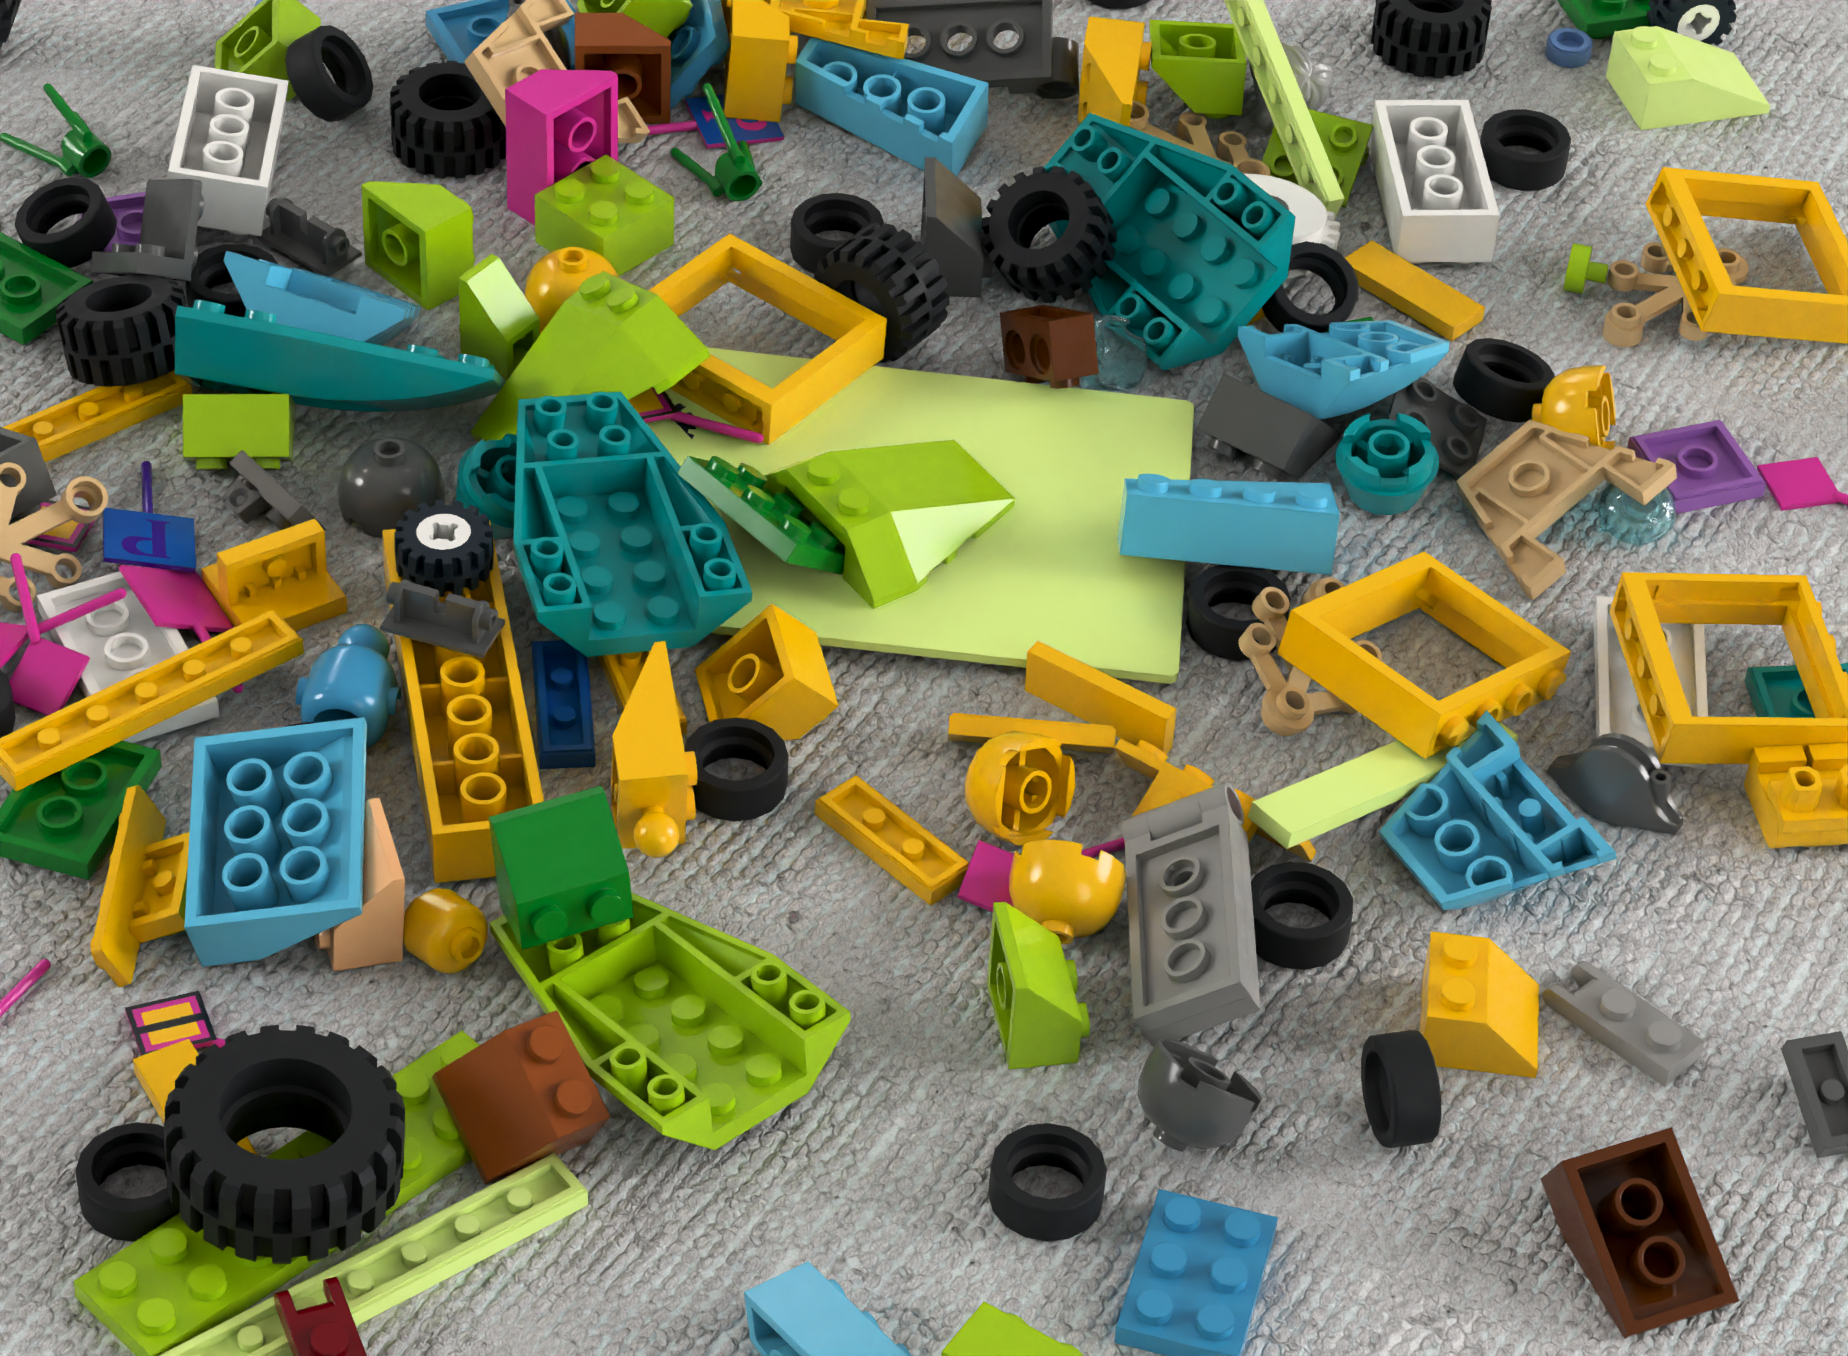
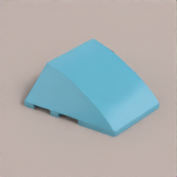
[223,251,421,345]
[1238,320,1449,420]
[1379,710,1617,910]

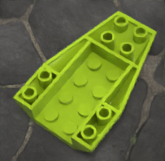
[489,892,851,1150]

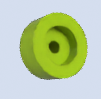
[1563,243,1609,294]

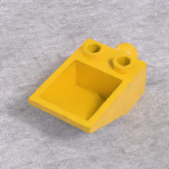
[1077,16,1152,127]
[610,641,698,858]

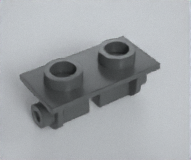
[257,198,362,276]
[380,579,505,658]

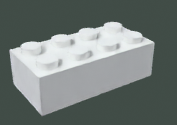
[167,65,289,236]
[1368,100,1500,264]

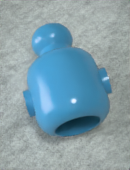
[296,624,402,749]

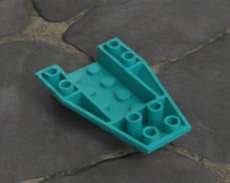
[1044,113,1296,371]
[175,300,506,412]
[513,392,753,657]

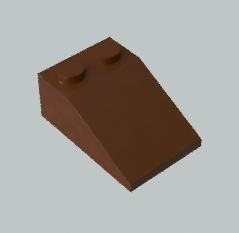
[1541,1127,1739,1339]

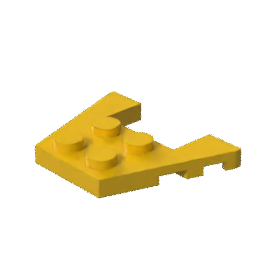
[770,0,909,59]

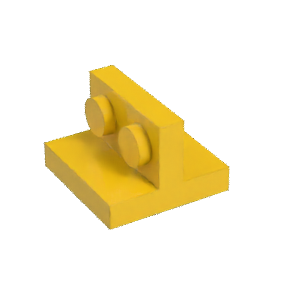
[201,518,347,631]

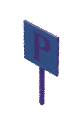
[102,461,196,573]

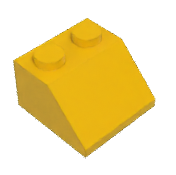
[724,0,798,122]
[695,603,839,741]
[1420,931,1539,1078]

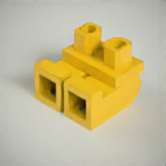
[1743,742,1848,849]

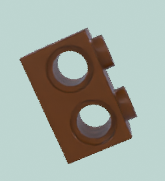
[1000,305,1099,388]

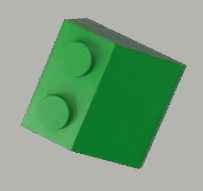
[489,786,634,950]

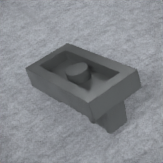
[221,450,326,531]
[1781,1031,1848,1158]

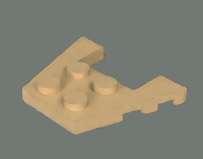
[464,0,650,143]
[1456,420,1677,601]

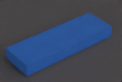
[532,640,596,769]

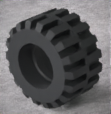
[1371,0,1492,78]
[390,61,506,179]
[981,166,1117,303]
[814,223,949,363]
[56,275,187,386]

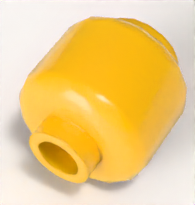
[403,888,488,974]

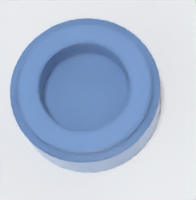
[1545,28,1593,68]

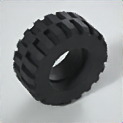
[164,1025,405,1264]

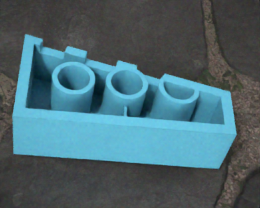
[795,37,989,177]
[1117,474,1340,575]
[744,1261,912,1356]

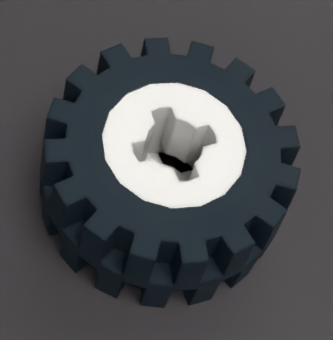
[1647,0,1737,46]
[394,500,494,597]

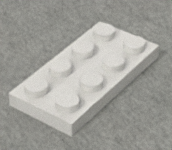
[37,566,219,743]
[1594,596,1708,769]

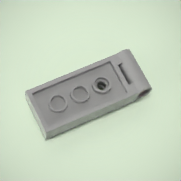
[1122,782,1261,1047]

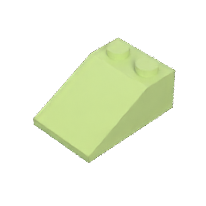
[1606,26,1770,130]

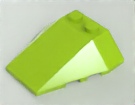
[470,271,711,442]
[764,440,1015,609]

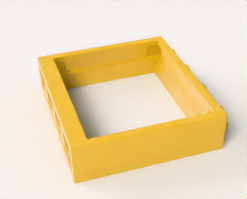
[1645,167,1848,344]
[648,233,887,445]
[1277,551,1571,759]
[1609,572,1848,764]

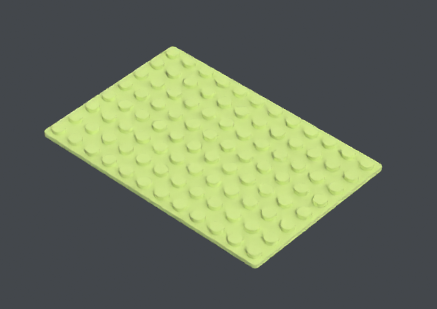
[532,347,1194,684]

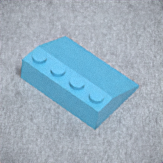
[184,717,367,967]

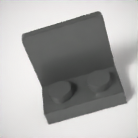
[90,179,204,281]

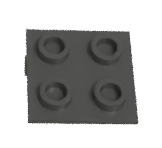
[1387,377,1487,479]

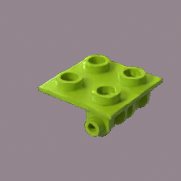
[1262,109,1373,208]

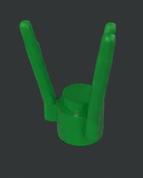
[0,83,111,178]
[670,83,763,201]

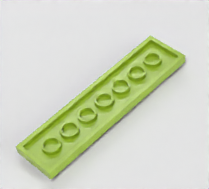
[73,1030,480,1356]

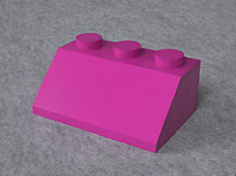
[505,69,618,226]

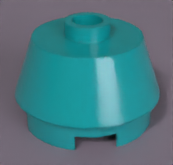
[1335,413,1439,515]
[455,434,517,540]

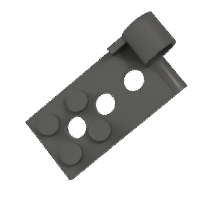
[866,0,1079,99]

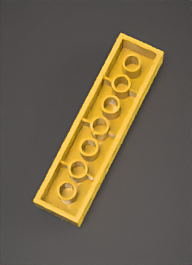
[382,520,544,883]

